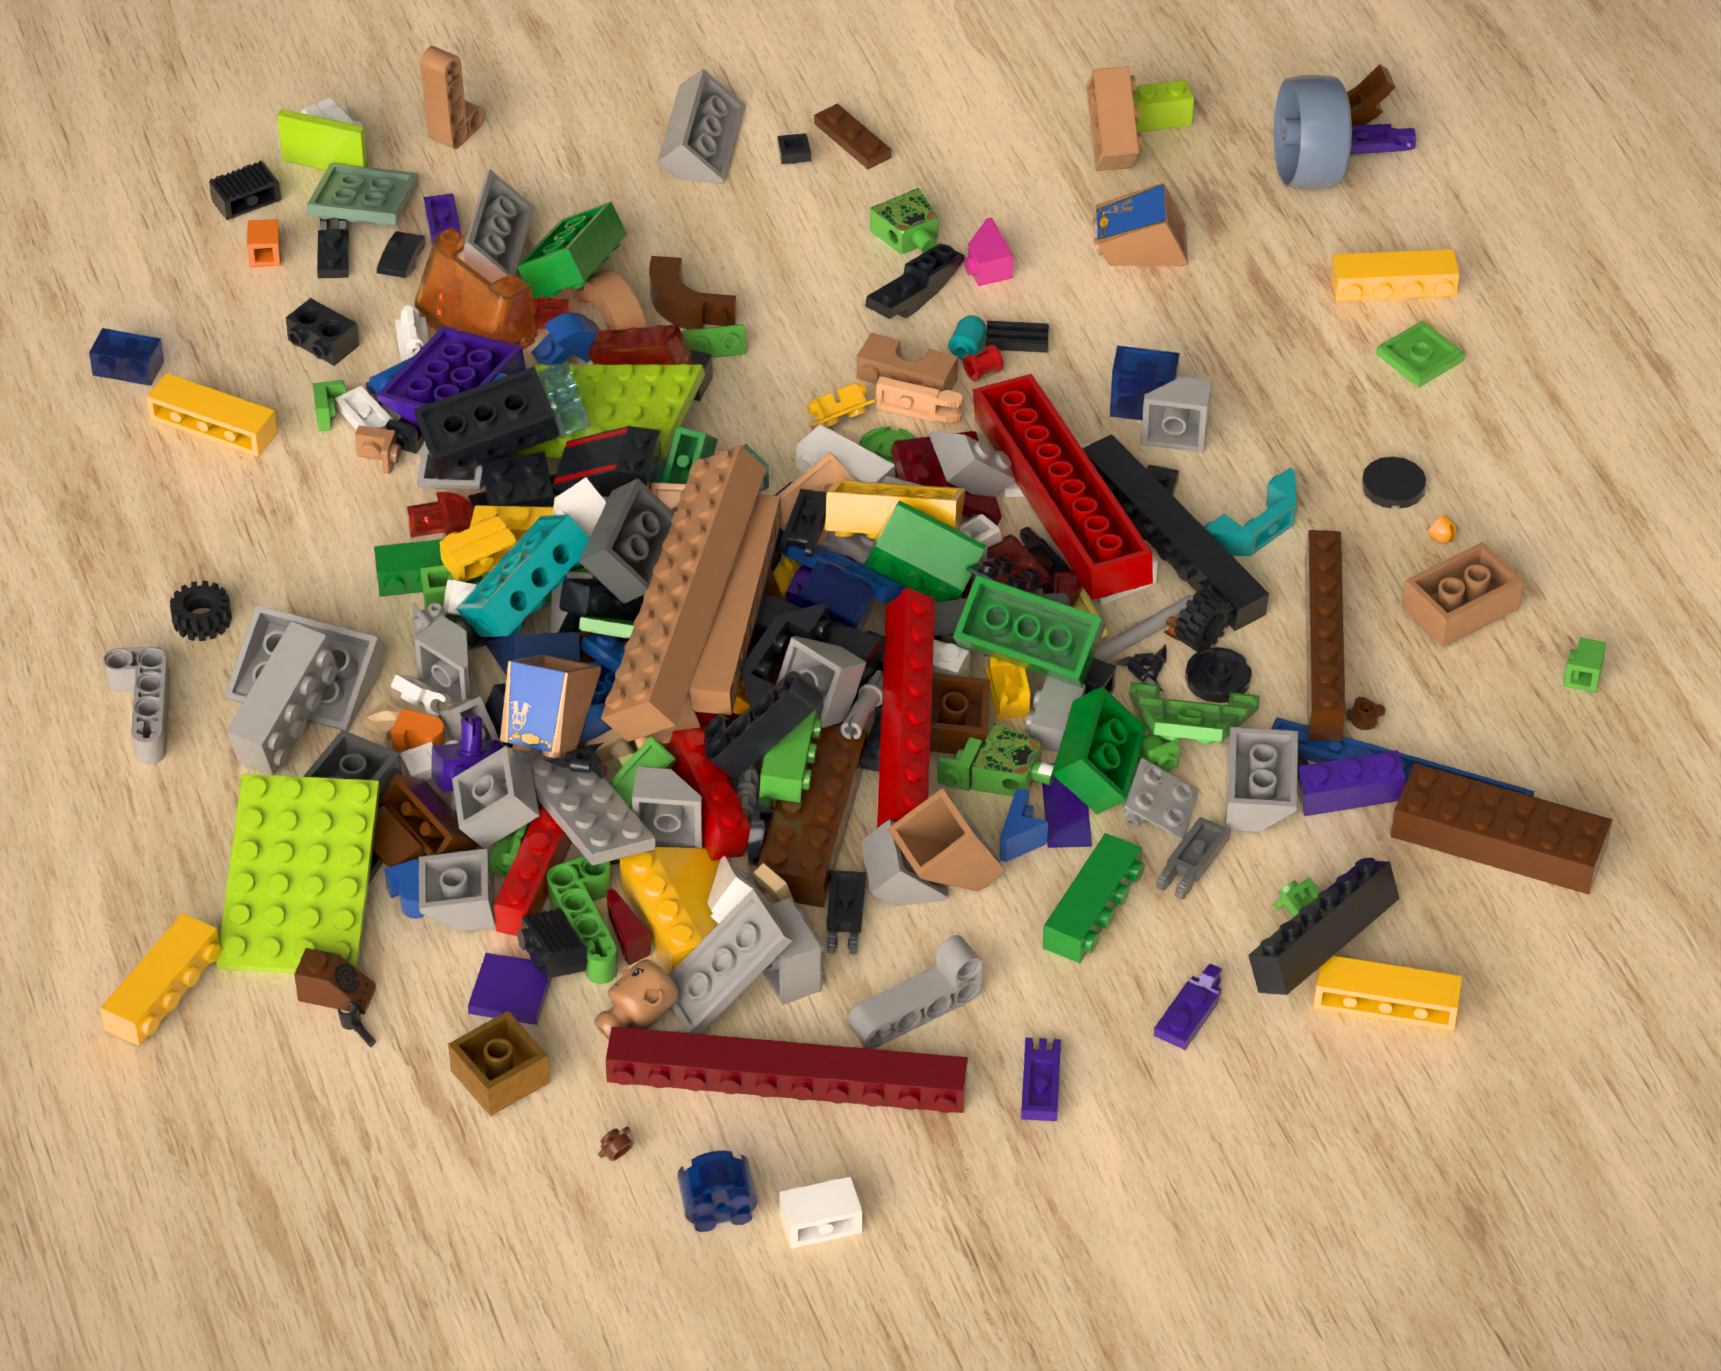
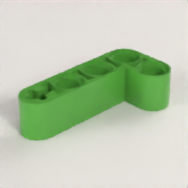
[547,856,618,984]

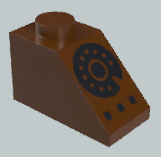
[294,948,376,1015]

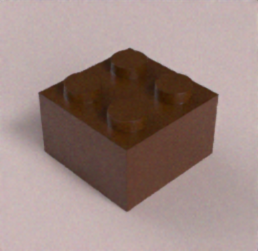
[930,673,990,754]

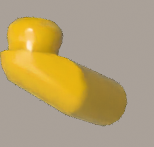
[773,557,800,601]

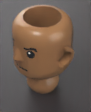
[594,959,679,1040]

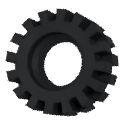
[170,581,232,641]
[1174,589,1233,653]

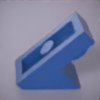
[999,788,1048,862]

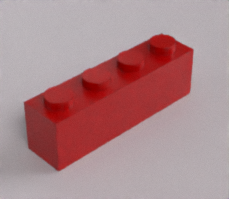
[667,727,750,861]
[494,804,572,936]

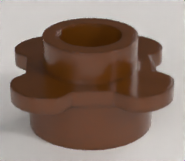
[1346,697,1385,730]
[598,1127,634,1161]

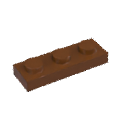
[814,103,891,170]

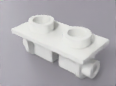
[395,304,429,362]

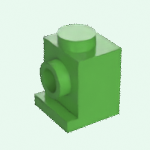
[1563,637,1606,693]

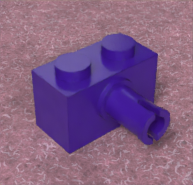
[431,715,503,792]

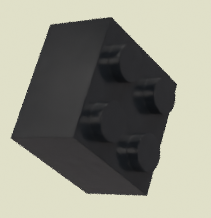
[481,451,554,507]

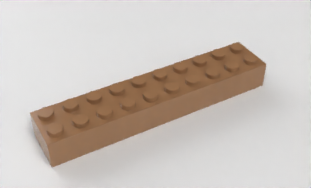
[601,445,766,742]

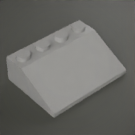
[224,605,388,732]

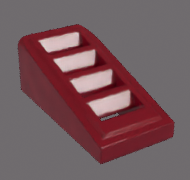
[606,888,651,965]

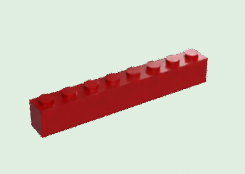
[877,587,935,828]

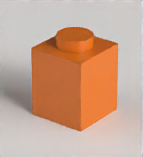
[247,219,281,267]

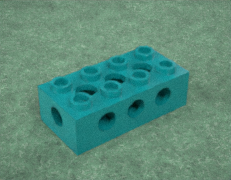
[455,514,589,637]

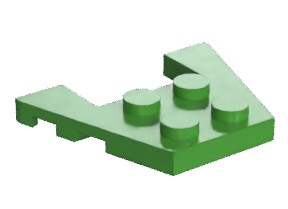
[1129,682,1260,744]

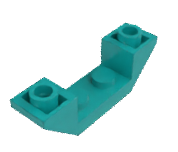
[1204,468,1297,556]

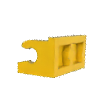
[985,656,1030,720]

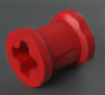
[963,344,1004,382]

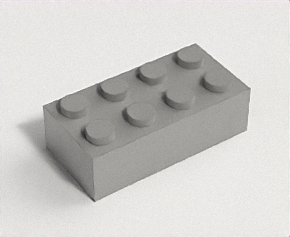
[226,622,337,775]

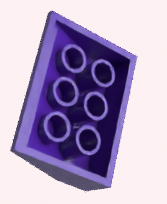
[376,326,526,428]

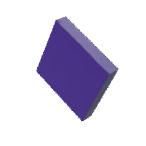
[468,953,552,1025]

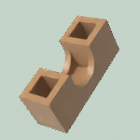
[857,332,958,392]

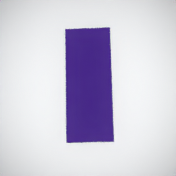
[1042,763,1092,848]

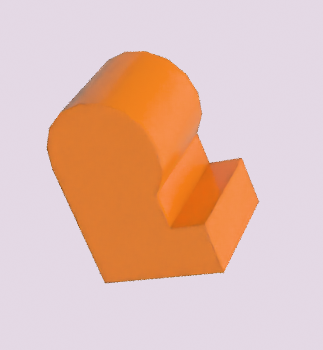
[391,708,445,753]

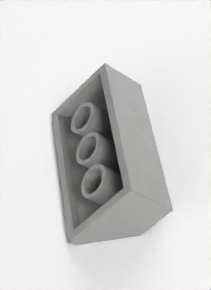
[658,69,745,184]
[464,169,535,299]

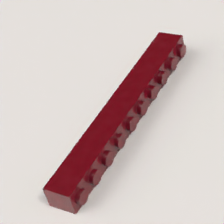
[605,1027,968,1113]

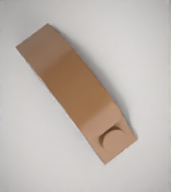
[575,269,652,349]

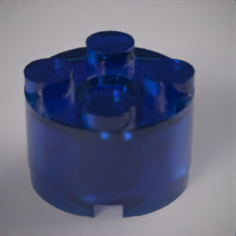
[677,1150,758,1232]

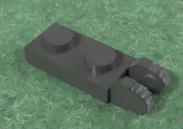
[1156,817,1231,900]

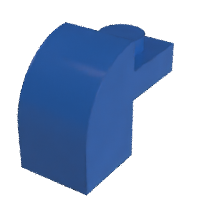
[531,313,608,365]

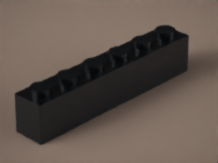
[1248,858,1400,995]

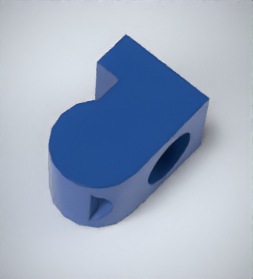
[384,859,425,919]

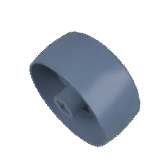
[1274,75,1352,189]

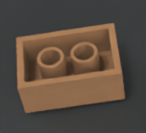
[1086,66,1143,171]
[1402,542,1524,647]

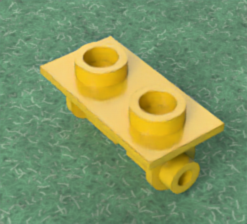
[806,382,875,428]

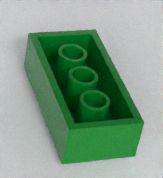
[517,202,627,299]
[953,575,1105,688]

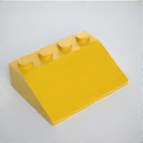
[620,847,721,974]

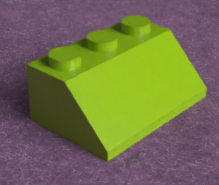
[1132,79,1194,133]

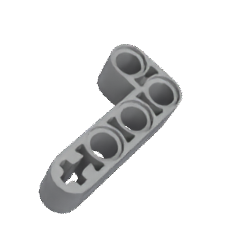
[103,647,170,765]
[846,935,982,1048]

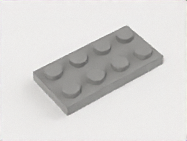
[669,889,793,1034]

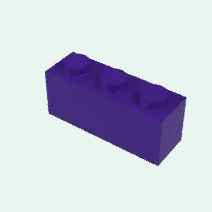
[1297,750,1406,816]

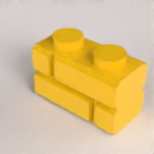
[440,516,517,582]

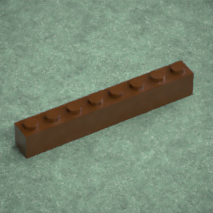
[1305,530,1345,741]

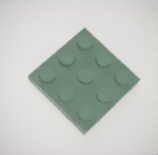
[307,163,418,226]

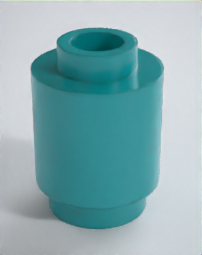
[948,315,986,360]

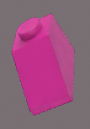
[964,217,1013,286]

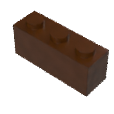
[379,774,478,856]

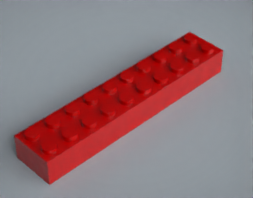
[973,374,1153,600]

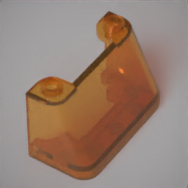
[414,227,535,350]

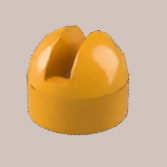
[1428,515,1457,543]

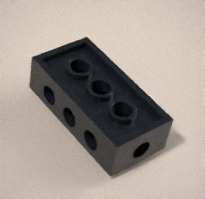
[413,366,560,480]

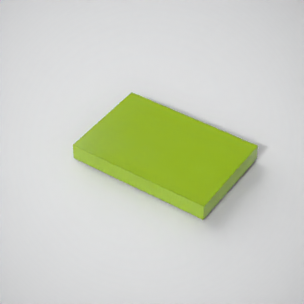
[277,109,368,170]

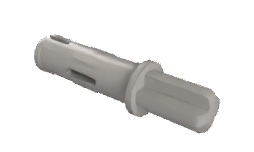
[841,670,883,739]

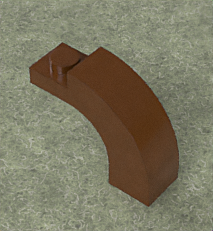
[1347,64,1396,126]
[649,256,736,330]

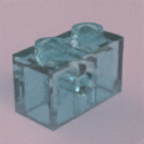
[538,361,590,436]

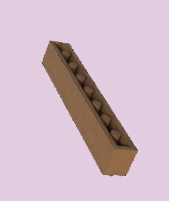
[686,494,782,715]

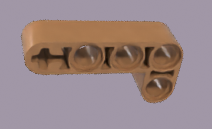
[421,46,485,149]

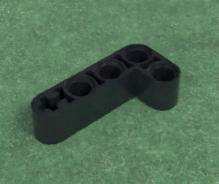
[704,671,823,778]

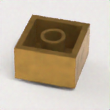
[448,1011,550,1116]

